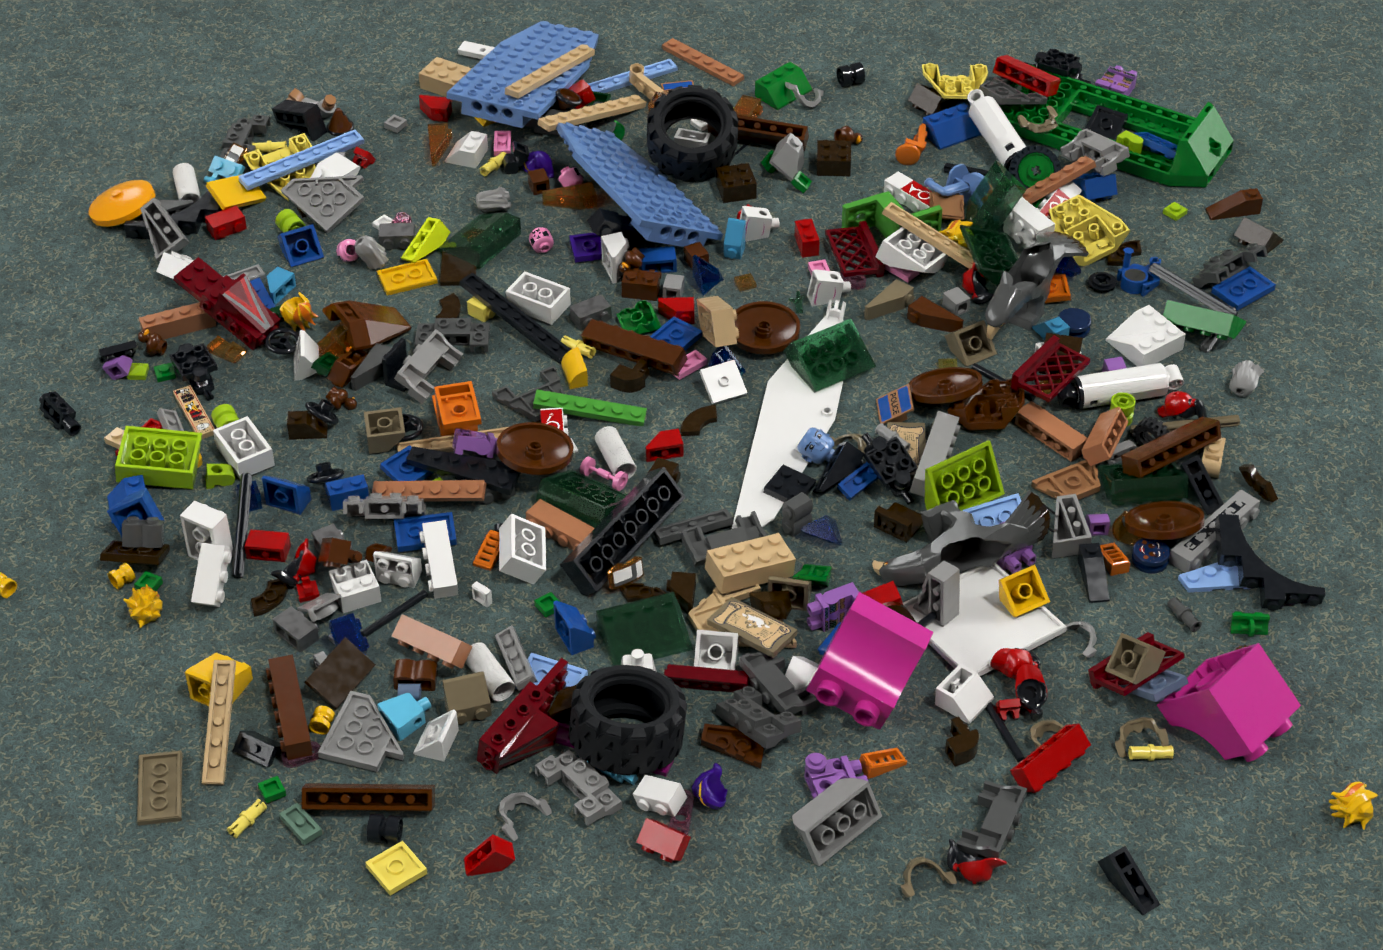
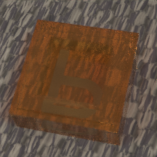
[734,273,757,291]

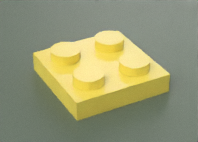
[365,840,427,896]

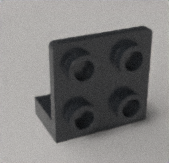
[382,338,407,392]

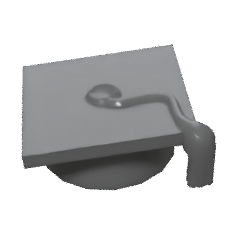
[297,593,342,622]

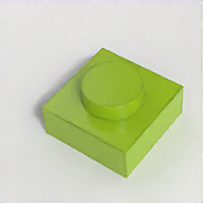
[1163,202,1188,221]

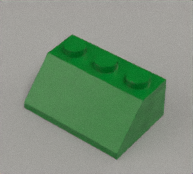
[755,62,812,110]

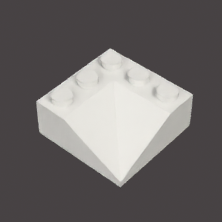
[875,227,948,273]
[1106,305,1186,366]

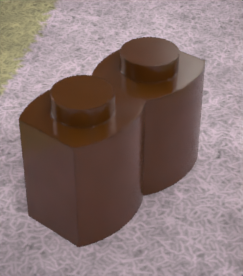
[393,659,438,691]

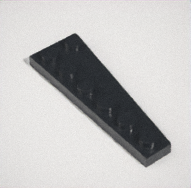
[406,446,521,496]

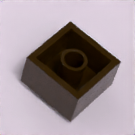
[817,140,851,177]
[716,163,757,203]

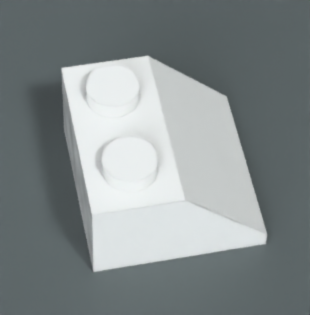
[445,131,488,168]
[311,152,361,178]
[601,232,629,284]

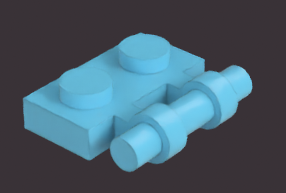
[204,156,245,183]

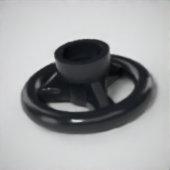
[265,328,299,355]
[305,399,339,425]
[400,414,423,442]
[307,462,344,484]

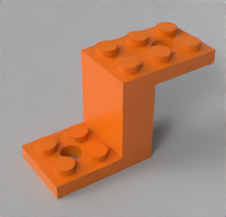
[432,381,482,436]

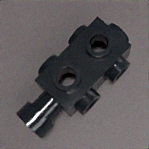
[39,391,81,436]

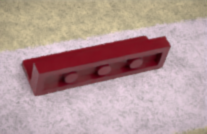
[664,664,749,693]

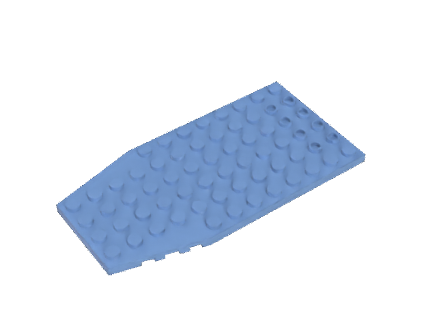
[447,21,599,128]
[556,122,723,247]

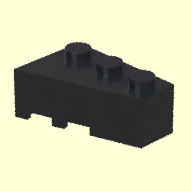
[272,100,327,142]
[587,208,645,251]

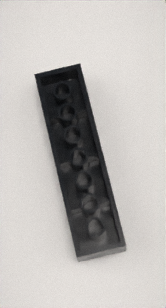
[560,467,686,595]

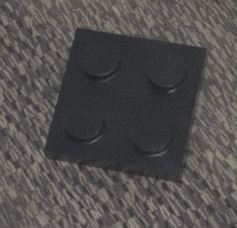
[1085,105,1128,141]
[98,340,137,362]
[763,464,816,502]

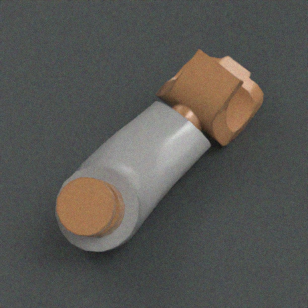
[286,88,336,118]

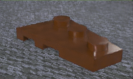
[701,723,765,769]

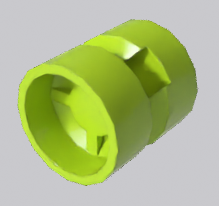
[275,209,306,233]
[1110,392,1136,427]
[211,404,239,429]

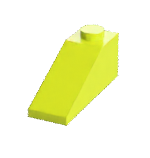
[401,217,451,262]

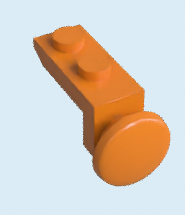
[895,123,927,165]

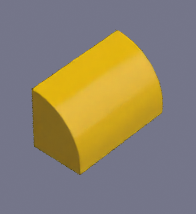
[561,347,588,389]

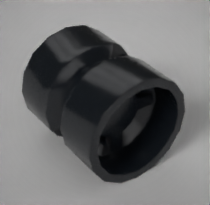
[836,62,865,87]
[367,814,403,845]

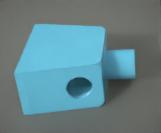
[377,693,431,741]

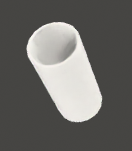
[172,163,201,203]
[595,426,636,479]
[465,643,515,701]

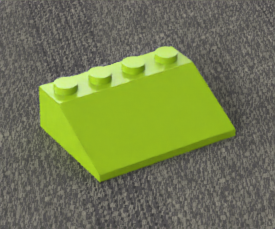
[115,426,202,489]
[925,440,1005,511]

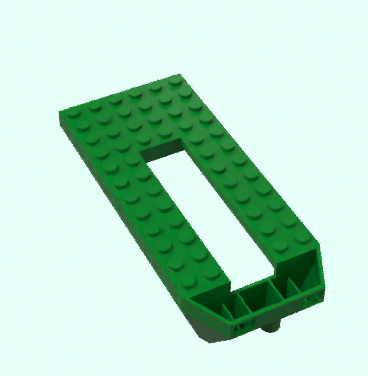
[998,64,1234,187]

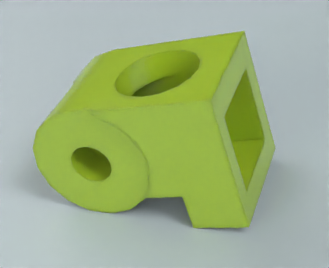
[1116,130,1143,154]
[205,464,235,489]

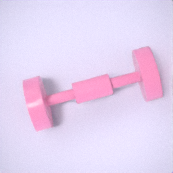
[580,456,628,491]

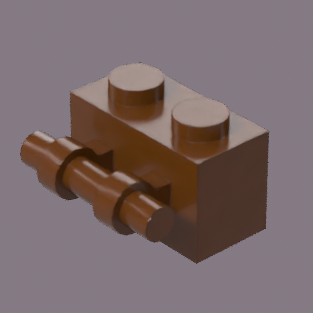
[621,268,662,301]
[318,537,362,568]

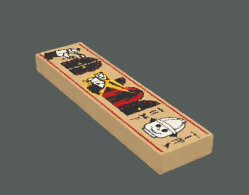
[173,385,215,439]

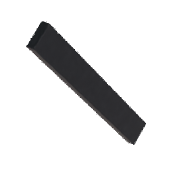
[460,272,571,364]

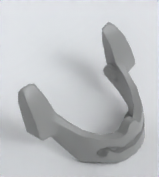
[785,82,824,107]
[1057,621,1097,658]
[499,792,552,841]

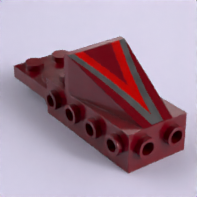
[173,257,281,350]
[477,657,568,774]

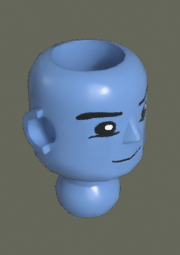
[797,427,835,464]

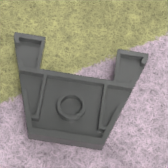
[979,76,1048,105]
[492,365,565,422]

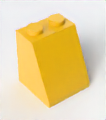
[185,653,253,706]

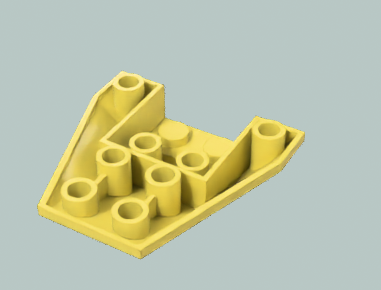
[922,63,988,99]
[243,133,316,201]
[1049,195,1130,266]

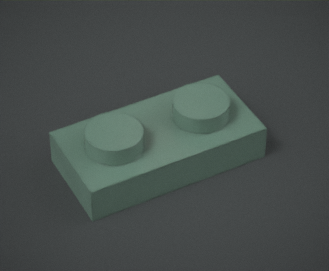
[279,803,323,845]

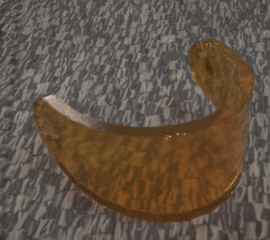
[1112,510,1142,546]

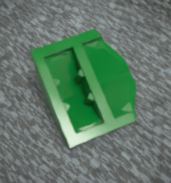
[792,564,832,587]

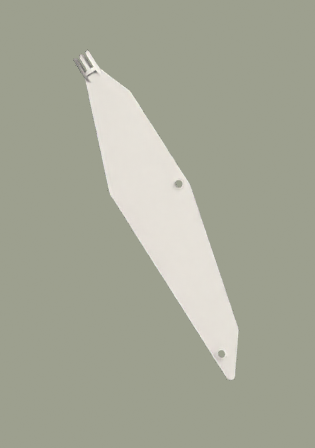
[732,299,851,529]

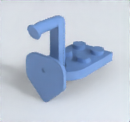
[924,164,1006,221]

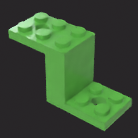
[842,191,943,238]

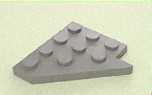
[281,175,365,233]
[318,691,404,772]

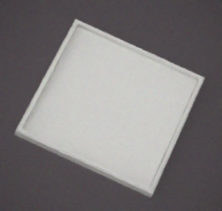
[903,563,1067,676]

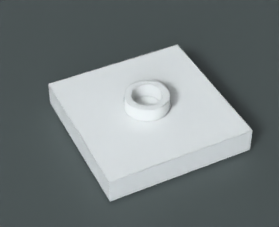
[699,360,747,405]

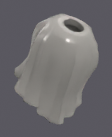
[476,187,511,213]
[354,235,389,270]
[1229,360,1264,397]

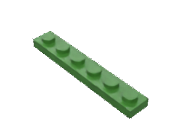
[533,389,647,426]

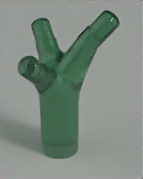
[789,291,806,314]

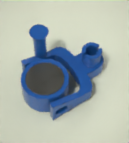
[1116,247,1161,297]

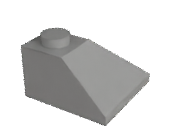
[769,133,804,181]

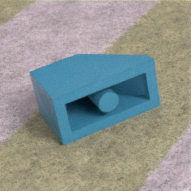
[724,218,746,260]
[267,267,296,305]
[1032,317,1070,340]

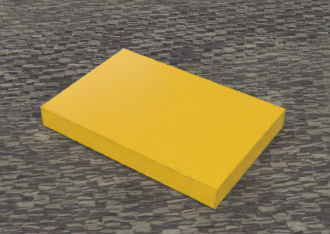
[206,174,267,210]
[377,259,438,296]

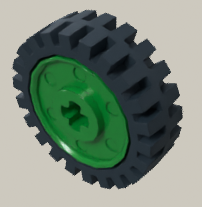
[1009,145,1061,189]

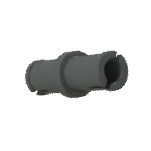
[1167,597,1202,632]

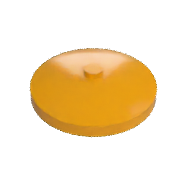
[89,180,155,227]

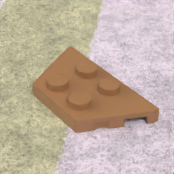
[1031,460,1101,500]

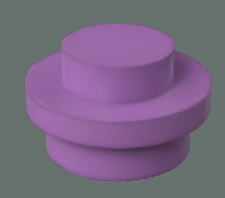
[805,753,827,773]

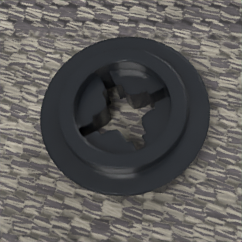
[1088,272,1117,293]

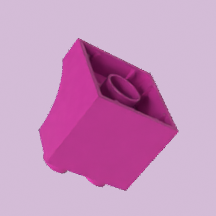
[806,592,934,729]
[1157,643,1301,762]

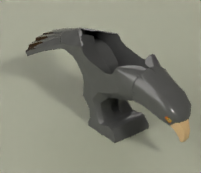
[985,231,1089,340]
[872,491,1050,586]

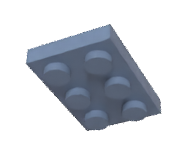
[1119,670,1188,702]

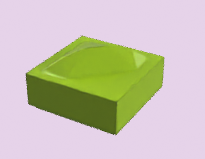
[127,363,149,380]

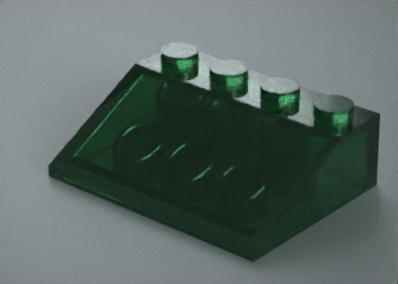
[961,160,1027,245]
[437,212,521,269]
[960,225,1018,287]
[783,318,876,393]
[1098,461,1188,505]
[536,469,628,528]
[596,592,693,665]

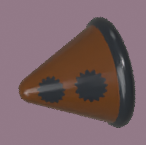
[556,88,582,111]
[327,108,354,136]

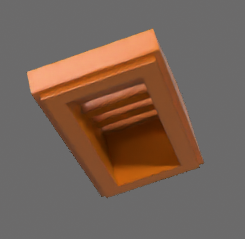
[473,530,499,571]
[1100,542,1130,576]
[859,748,907,779]

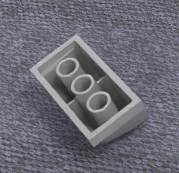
[792,778,882,866]

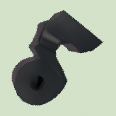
[503,140,529,175]

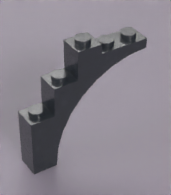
[124,190,222,240]
[1215,514,1326,611]

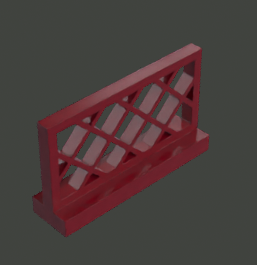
[825,221,885,278]
[1011,335,1090,402]
[1088,632,1185,696]

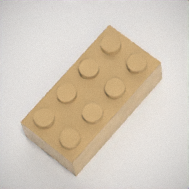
[419,57,472,102]
[697,296,739,347]
[705,533,796,594]

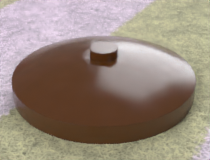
[734,301,800,354]
[909,367,983,404]
[496,422,574,475]
[1124,501,1205,540]

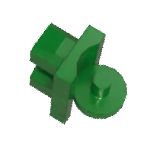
[1230,611,1270,637]

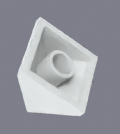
[294,330,319,381]
[694,629,738,670]
[785,656,819,698]
[413,709,459,761]

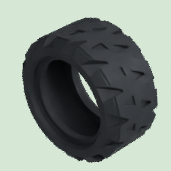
[647,85,738,182]
[569,665,687,775]

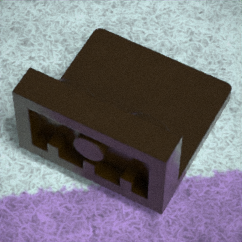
[874,502,923,543]

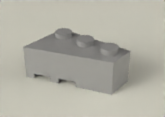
[140,198,190,262]
[1052,494,1092,559]
[913,561,960,627]

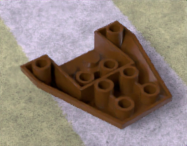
[322,300,411,351]
[947,378,1025,430]

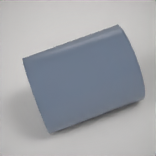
[398,683,422,701]

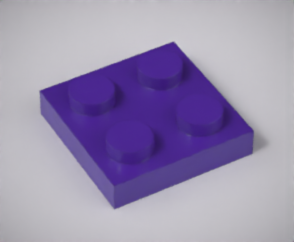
[569,233,602,263]

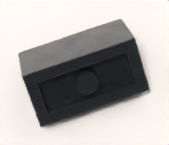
[233,731,281,767]

